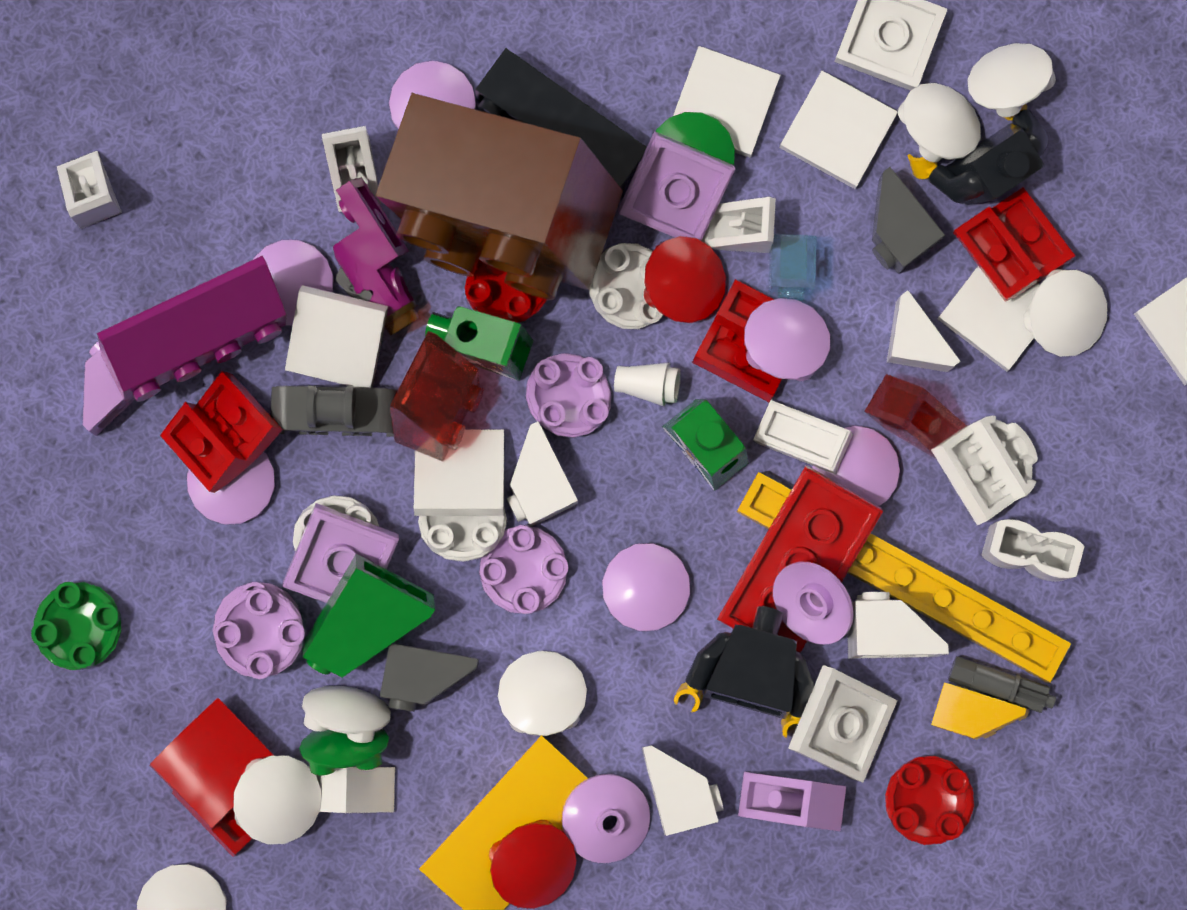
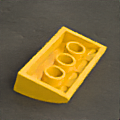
[419,735,588,910]

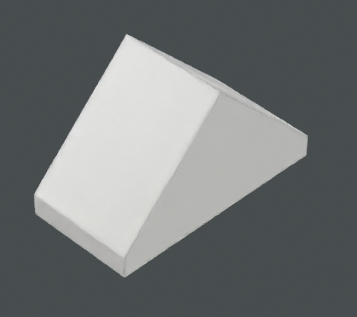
[322,126,381,212]
[57,151,122,229]
[702,197,776,253]
[887,291,961,372]
[308,766,395,813]

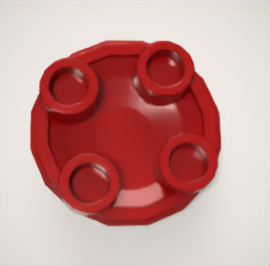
[644,236,726,323]
[465,259,548,323]
[885,756,974,845]
[489,820,577,909]

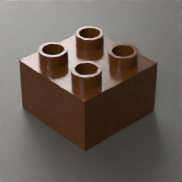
[375,92,623,300]

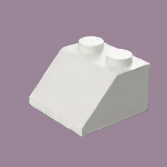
[847,592,949,659]

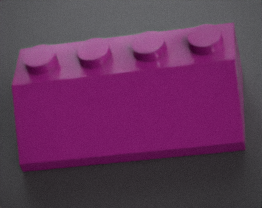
[97,255,286,402]

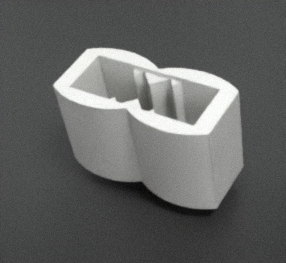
[982,519,1085,582]

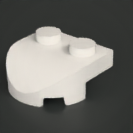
[931,416,1038,525]

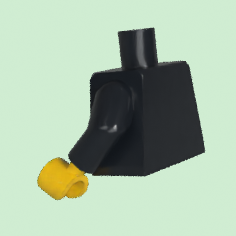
[908,104,1049,205]
[674,606,814,738]

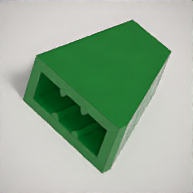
[303,554,435,678]

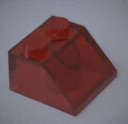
[390,331,484,462]

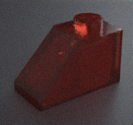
[864,374,967,459]

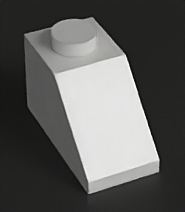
[507,421,578,527]
[642,745,724,836]

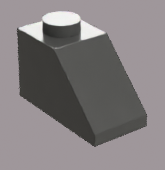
[872,167,945,274]
[380,644,479,712]

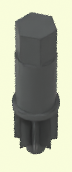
[948,656,1056,713]

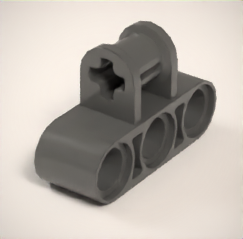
[270,385,399,437]

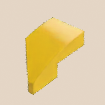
[931,682,1029,740]

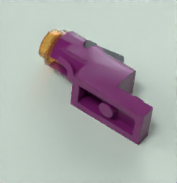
[333,177,420,336]

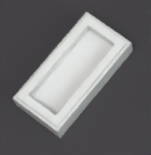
[753,400,853,475]

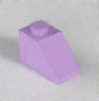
[83,342,135,436]
[738,772,846,831]

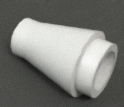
[614,363,680,406]

